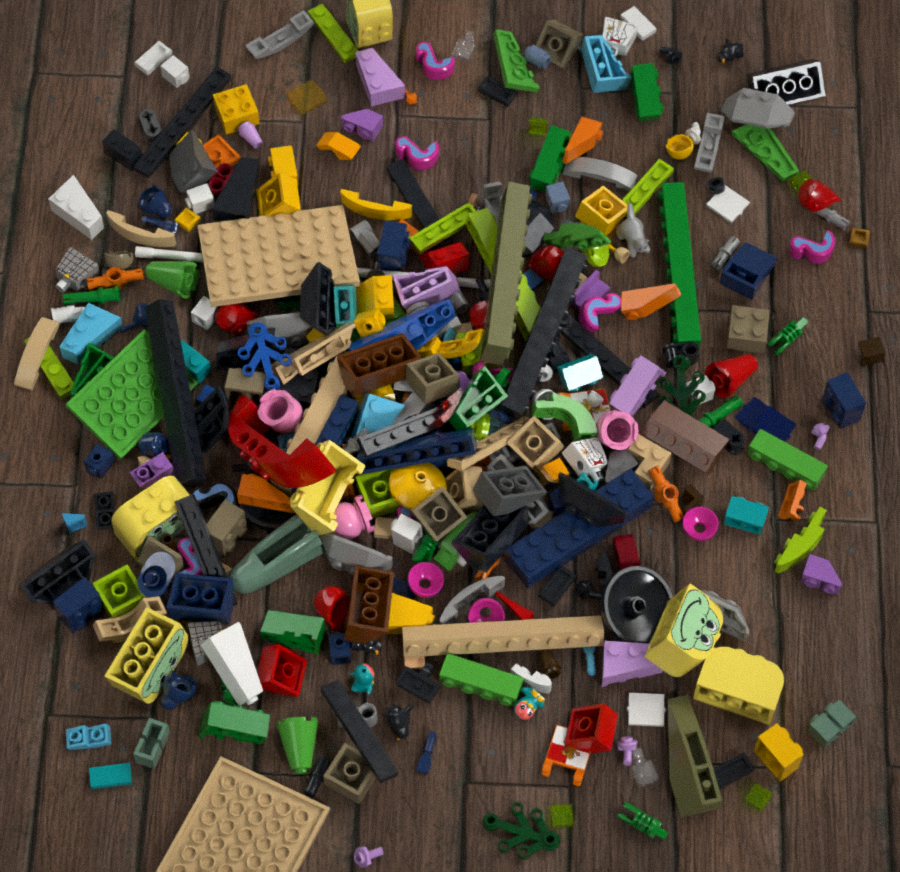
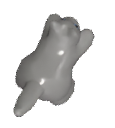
[616,203,650,258]

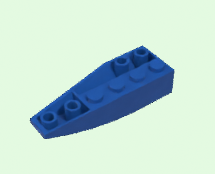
[346,299,456,352]

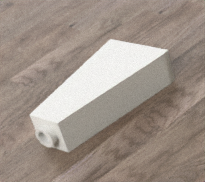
[201,622,263,706]

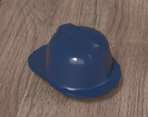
[138,551,175,598]

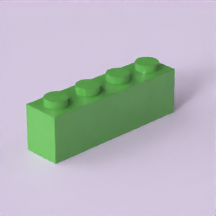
[747,429,828,491]
[439,653,524,706]

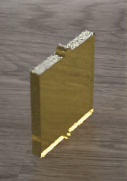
[286,79,328,115]

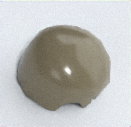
[104,251,134,270]

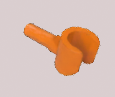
[405,88,417,105]

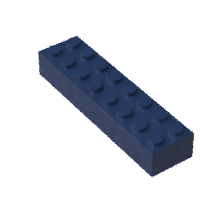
[505,468,654,589]

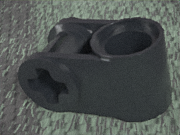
[662,341,699,368]
[712,419,745,455]

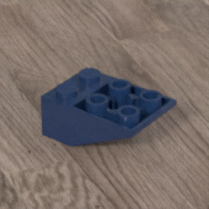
[720,242,778,300]

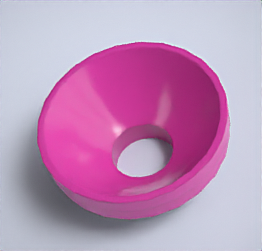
[683,507,719,541]
[408,562,444,597]
[468,598,505,623]

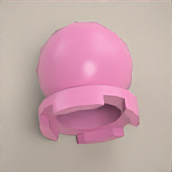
[257,389,303,434]
[596,410,639,450]
[330,495,375,540]

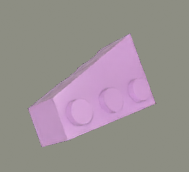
[356,48,405,106]
[393,266,460,310]
[609,355,667,417]
[602,641,663,687]

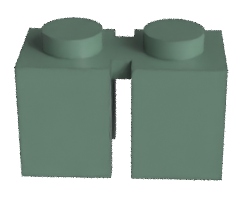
[808,700,856,749]
[133,718,170,769]

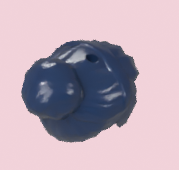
[137,184,172,218]
[161,671,197,710]

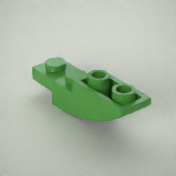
[543,223,611,250]

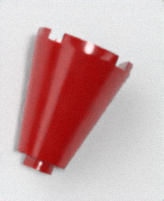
[705,354,758,398]

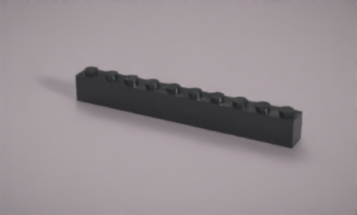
[497,247,588,421]
[144,299,207,488]

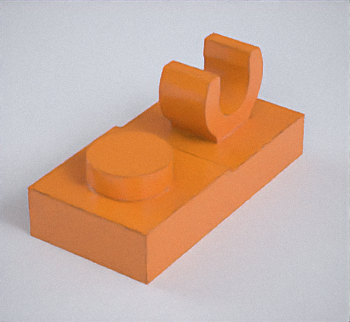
[778,480,807,521]

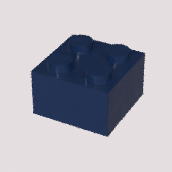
[377,220,411,272]
[822,372,866,429]
[53,577,104,634]

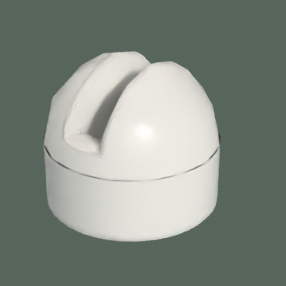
[587,391,604,407]

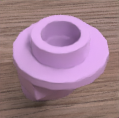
[811,423,830,450]
[617,736,637,766]
[354,847,384,868]

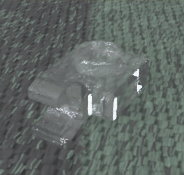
[452,30,475,62]
[631,748,659,787]

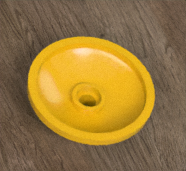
[389,462,447,509]

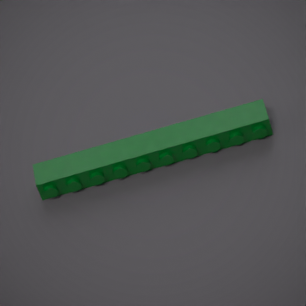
[658,182,701,350]

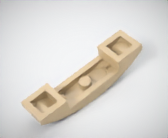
[106,210,176,248]
[14,317,60,391]

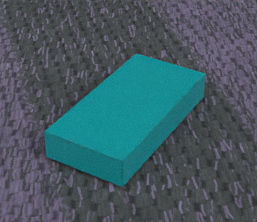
[89,763,132,790]

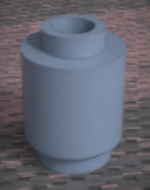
[524,45,551,69]

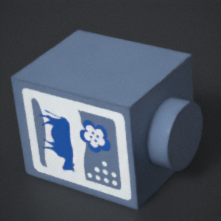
[545,182,570,213]

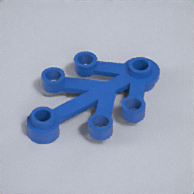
[238,323,292,391]

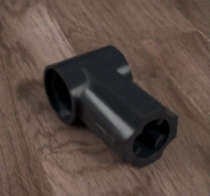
[547,335,570,373]

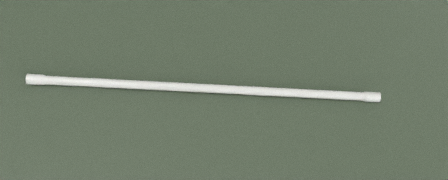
[135,246,491,289]

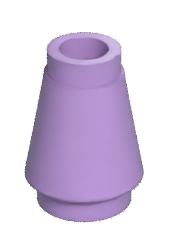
[238,121,263,149]

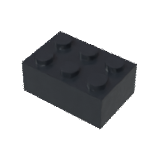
[279,348,324,412]

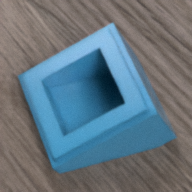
[62,513,87,533]

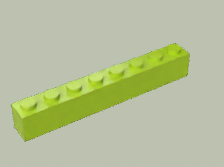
[465,208,541,341]

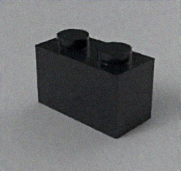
[102,129,143,172]

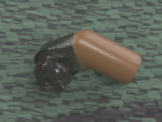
[468,193,483,211]

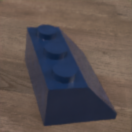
[167,573,234,625]

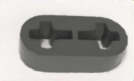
[139,109,161,141]

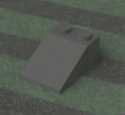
[169,130,217,193]
[473,466,547,516]

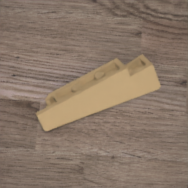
[271,322,356,384]

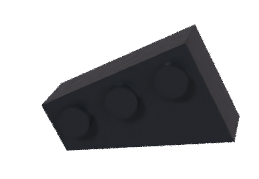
[217,328,276,371]

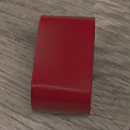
[209,163,233,200]
[613,534,640,570]

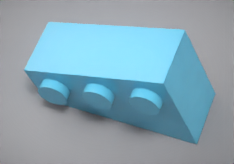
[580,35,632,93]
[59,303,123,365]
[350,393,405,438]

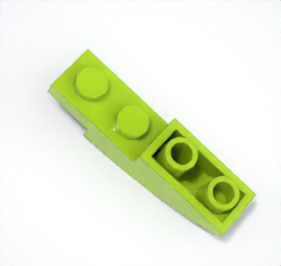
[774,507,827,574]

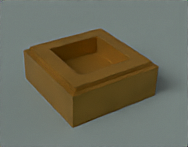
[848,227,870,249]

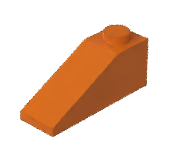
[563,117,603,164]
[621,283,681,320]
[237,474,296,514]

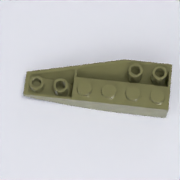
[668,695,722,818]

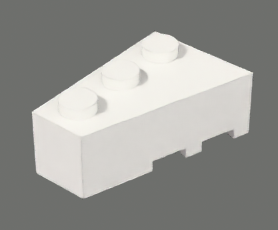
[49,175,104,240]

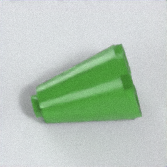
[145,261,199,299]
[277,717,318,774]

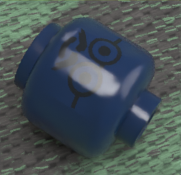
[139,433,169,457]

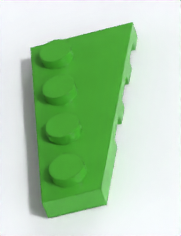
[493,29,539,93]
[731,125,799,182]

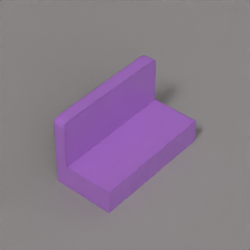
[572,270,610,310]

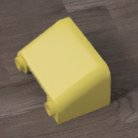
[290,440,366,535]

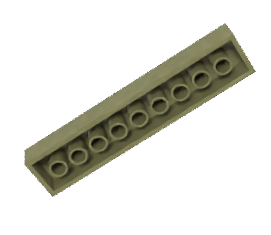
[480,181,532,365]

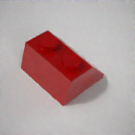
[419,242,469,275]
[257,644,307,697]
[564,703,618,753]

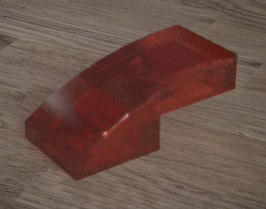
[433,388,462,429]

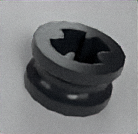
[708,177,725,195]

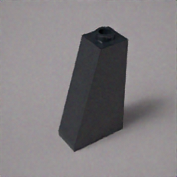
[212,157,260,221]

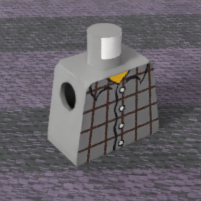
[55,247,100,293]
[188,621,223,665]

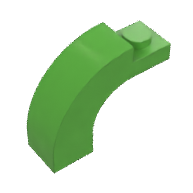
[531,394,598,442]
[434,509,481,571]

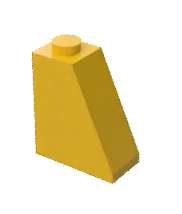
[387,593,435,634]

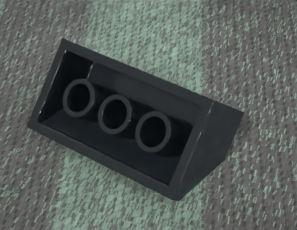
[746,59,825,105]
[452,505,528,573]

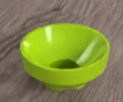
[582,245,609,267]
[467,413,490,441]

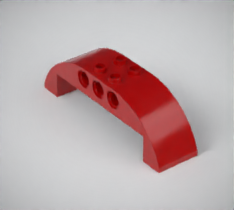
[228,394,337,488]

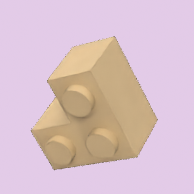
[628,434,671,491]

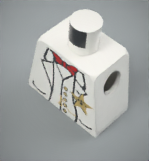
[603,17,638,58]
[562,437,608,483]

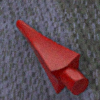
[495,591,535,620]

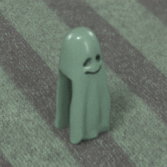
[228,515,325,594]

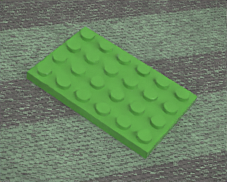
[65,329,199,460]

